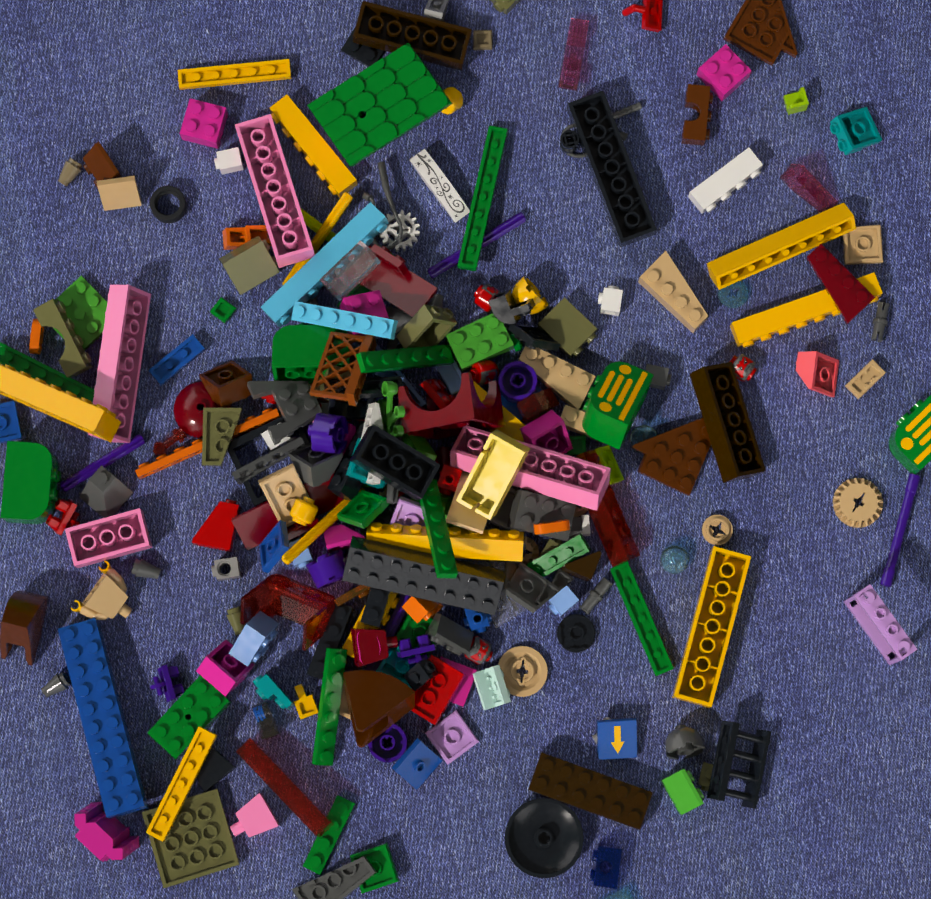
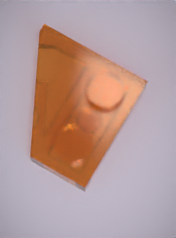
[334,585,371,606]

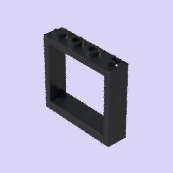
[228,416,310,507]

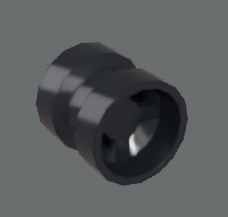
[560,130,579,154]

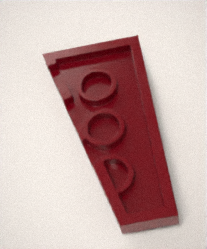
[807,244,875,324]

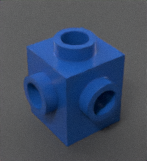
[463,609,492,634]

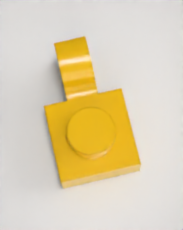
[294,684,318,720]

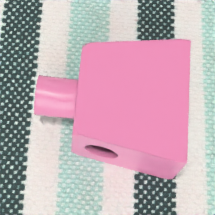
[230,793,280,837]

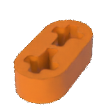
[29,318,44,354]
[533,520,570,535]

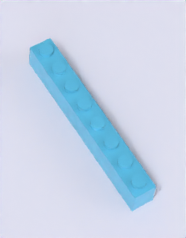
[261,202,389,328]

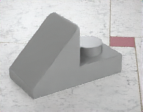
[424,0,449,22]

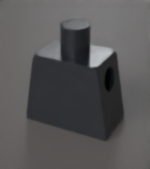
[197,747,236,792]

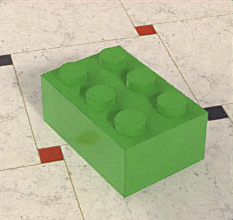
[446,313,514,373]

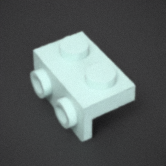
[473,665,511,710]

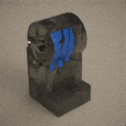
[252,701,280,740]

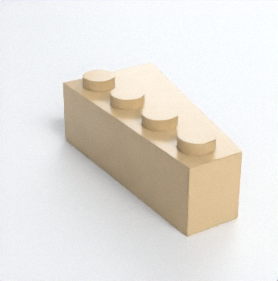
[638,251,708,333]
[518,345,596,410]

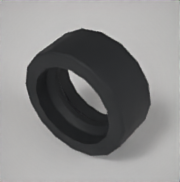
[150,186,187,223]

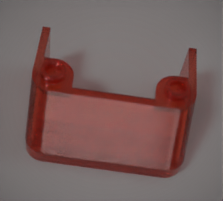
[240,574,335,651]

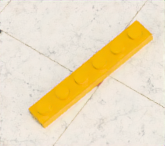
[177,59,291,90]
[146,726,217,842]

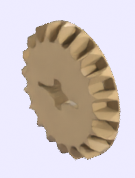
[833,478,883,528]
[498,646,548,697]

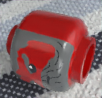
[473,284,501,312]
[730,354,757,382]
[469,360,499,386]
[464,636,493,665]

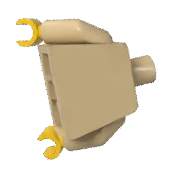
[70,561,132,620]

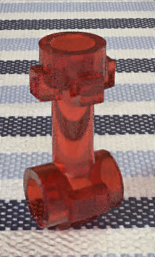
[153,428,187,456]

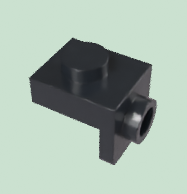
[403,659,439,691]

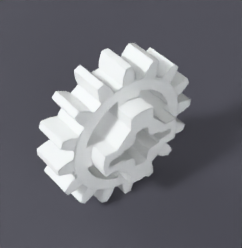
[379,210,420,252]

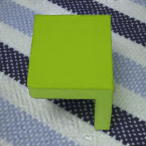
[783,87,809,115]

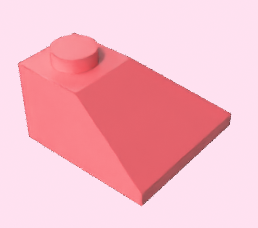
[796,351,839,397]

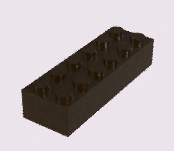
[353,1,472,71]
[690,362,766,483]
[528,752,653,830]

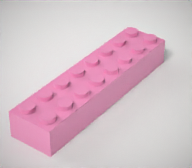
[235,114,315,268]
[88,285,151,443]
[450,426,611,511]

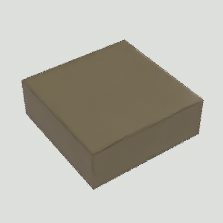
[473,30,492,50]

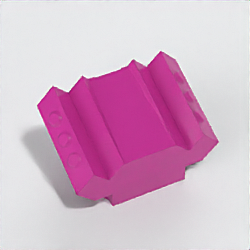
[74,802,139,862]

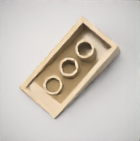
[446,471,487,534]

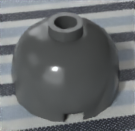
[665,725,705,760]

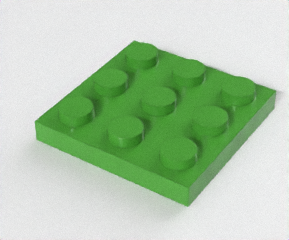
[52,276,107,351]

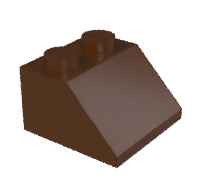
[83,141,121,189]
[199,360,252,408]

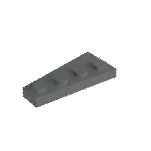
[232,437,305,485]
[291,856,377,899]

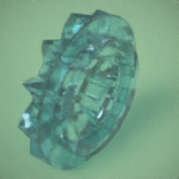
[718,281,749,308]

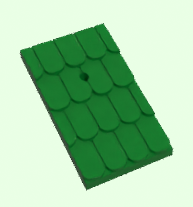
[307,43,453,167]

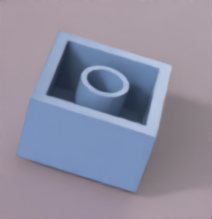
[228,611,279,667]

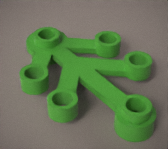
[378,381,405,438]

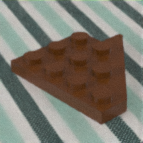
[723,0,798,66]
[630,418,711,496]

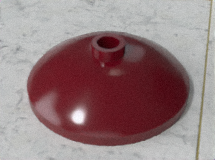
[174,381,231,438]

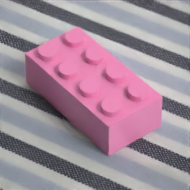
[65,508,153,568]

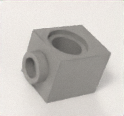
[211,557,241,581]

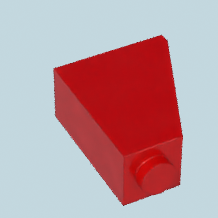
[192,499,241,552]

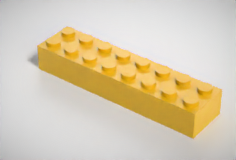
[0,362,121,443]
[672,546,751,708]

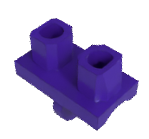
[397,634,435,664]
[150,665,184,702]

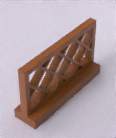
[309,331,377,406]

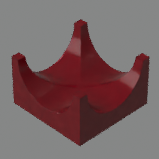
[398,372,505,440]

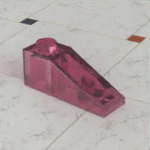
[780,164,838,213]

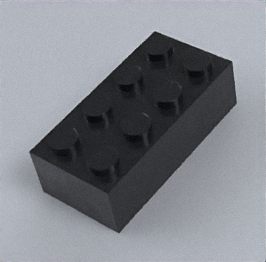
[349,425,440,500]

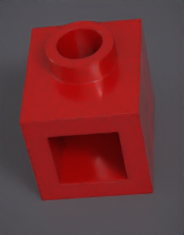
[438,464,462,496]

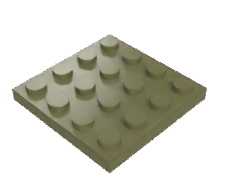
[142,789,240,888]

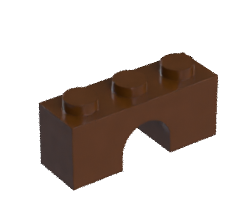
[681,84,713,146]

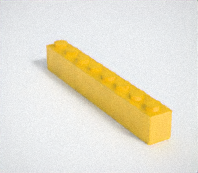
[707,203,856,290]
[730,272,883,348]
[366,522,524,562]

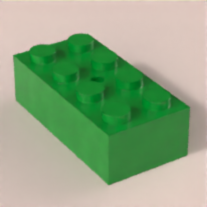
[147,675,231,760]

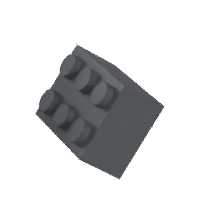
[507,489,576,541]

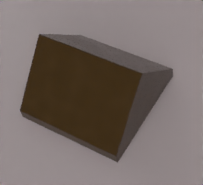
[560,551,602,582]

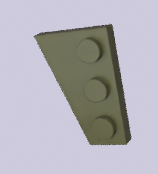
[202,408,243,466]

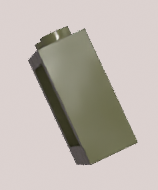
[396,304,457,348]

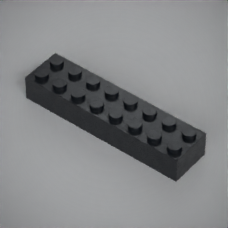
[567,91,657,247]
[342,536,505,615]

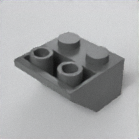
[425,613,474,656]

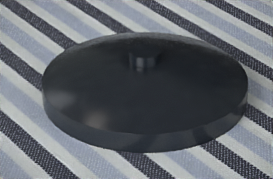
[505,798,584,878]

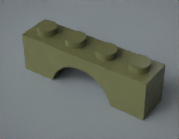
[33,299,92,378]

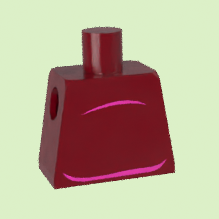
[351,628,398,667]

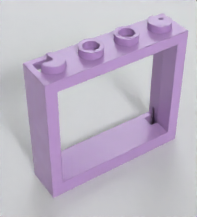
[844,584,917,665]

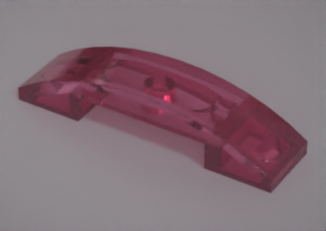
[558,18,589,91]

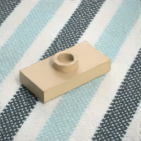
[845,359,886,399]

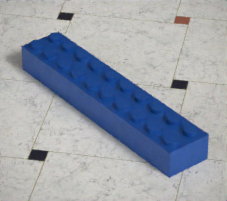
[58,618,148,819]

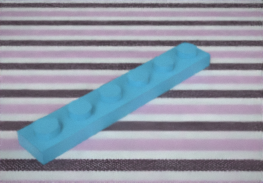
[291,301,398,340]

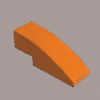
[222,225,272,250]

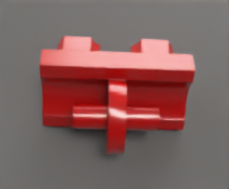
[46,498,81,535]

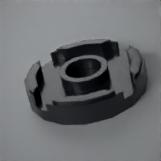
[557,614,595,653]

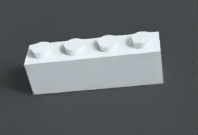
[688,148,763,214]

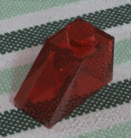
[517,388,559,423]

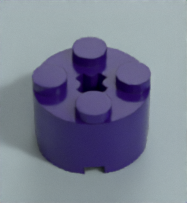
[499,361,537,403]
[308,413,349,454]
[306,549,346,590]
[368,724,408,763]

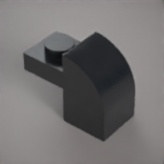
[488,290,536,324]

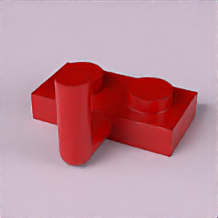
[622,0,663,32]

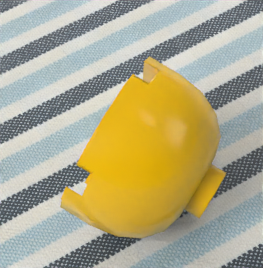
[512,276,549,314]

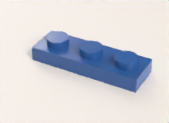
[148,334,205,386]

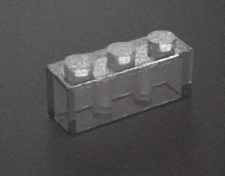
[320,240,381,301]

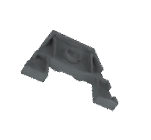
[247,381,322,445]
[502,544,574,613]

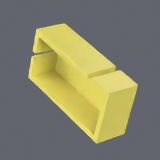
[456,429,531,520]

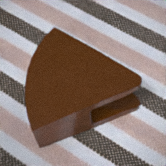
[0,590,48,666]
[343,670,415,748]

